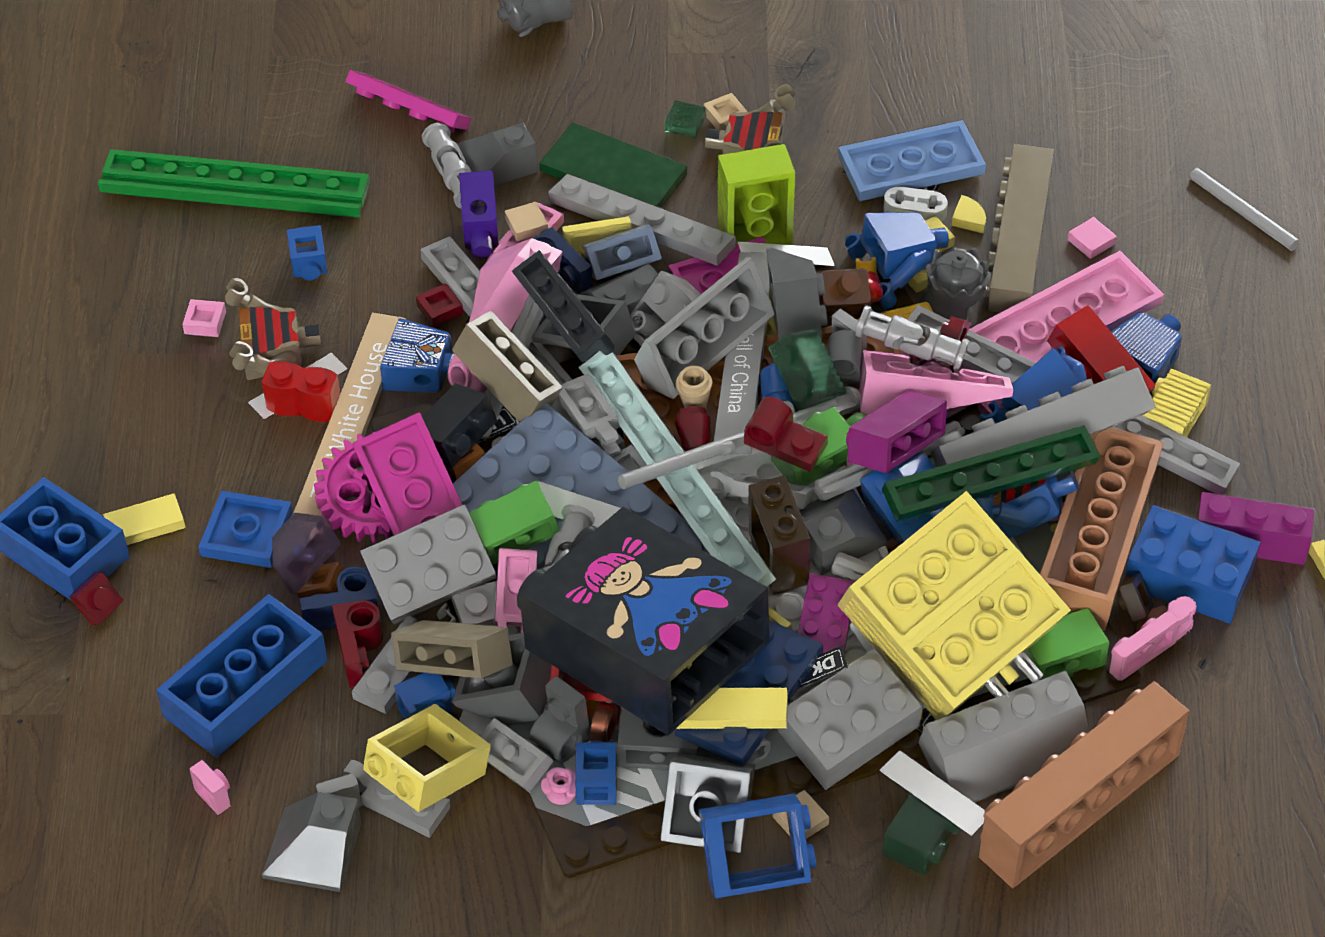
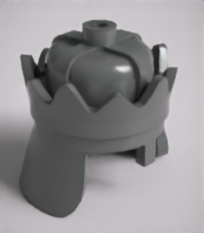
[497,0,573,37]
[919,247,991,321]

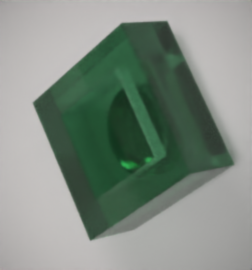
[665,100,706,138]

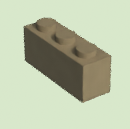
[452,311,563,423]
[391,620,513,679]

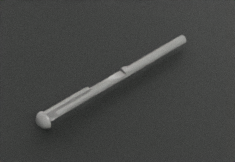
[617,386,861,490]

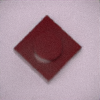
[416,283,464,327]
[69,572,124,625]

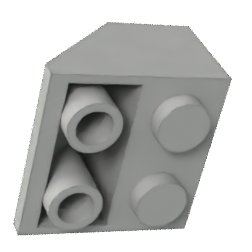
[630,271,701,346]

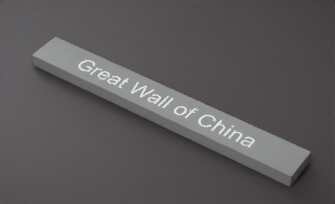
[714,252,771,454]

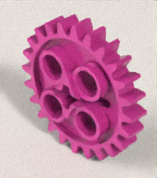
[314,432,392,543]

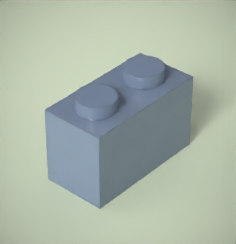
[582,224,662,280]

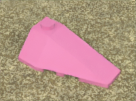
[469,238,563,332]
[860,350,1013,415]

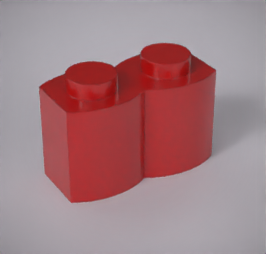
[261,361,340,422]

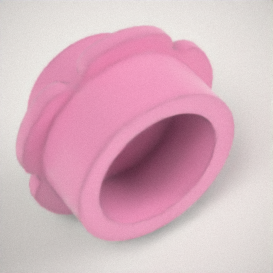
[541,767,576,805]

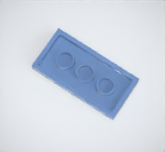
[838,120,986,201]

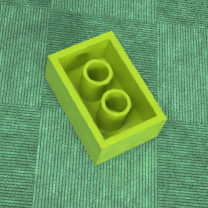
[717,144,795,245]

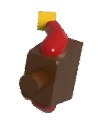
[816,257,883,317]

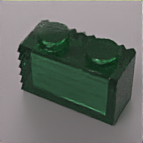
[768,329,846,411]

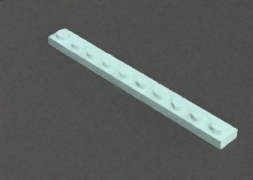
[579,351,776,586]

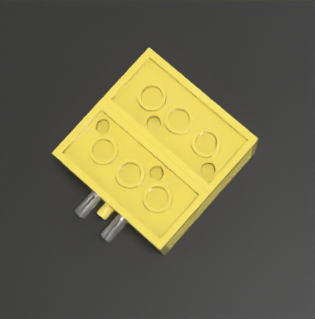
[838,491,1071,720]

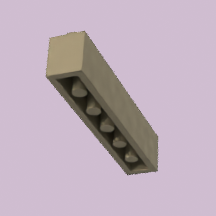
[984,144,1054,313]

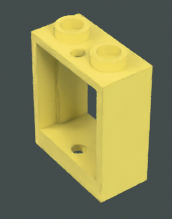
[363,704,491,812]

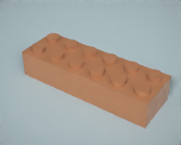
[1040,427,1164,631]
[979,681,1190,888]

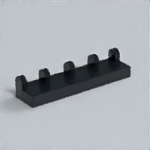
[512,250,615,363]

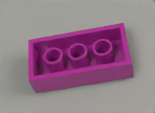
[798,573,856,675]

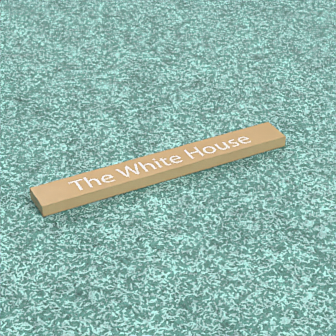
[289,313,406,539]

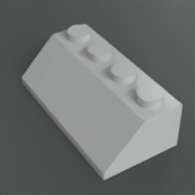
[634,257,775,399]
[918,671,1089,803]

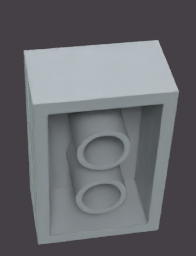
[360,504,497,624]
[778,649,922,790]

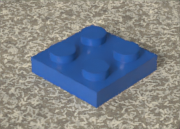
[198,491,293,568]

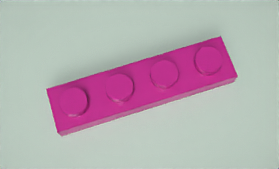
[345,70,472,133]

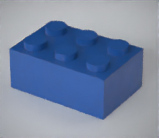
[0,477,130,602]
[1125,505,1261,624]

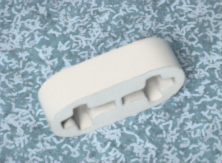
[884,187,948,222]

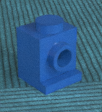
[287,225,328,281]
[394,673,456,720]
[575,741,617,805]

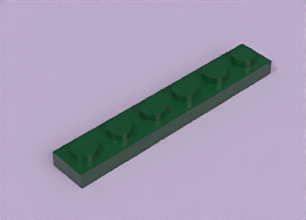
[881,425,1101,522]

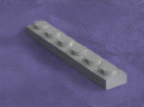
[548,174,736,266]

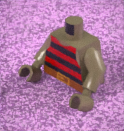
[705,84,796,154]
[225,278,321,380]

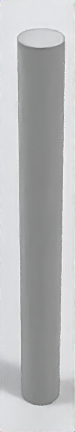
[1189,168,1300,251]

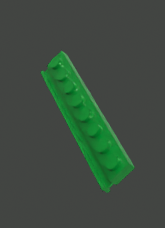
[98,149,370,218]

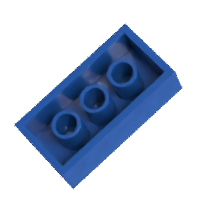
[156,594,328,758]

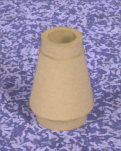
[676,366,712,411]

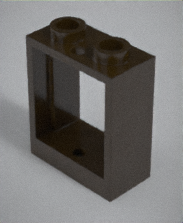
[748,475,810,595]

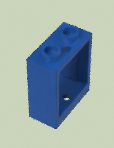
[699,794,816,898]

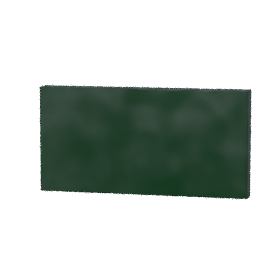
[539,122,687,208]

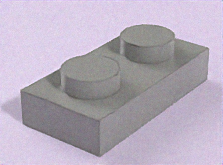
[480,718,554,793]

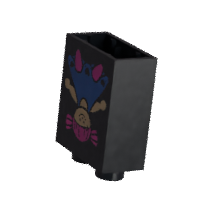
[517,507,770,735]

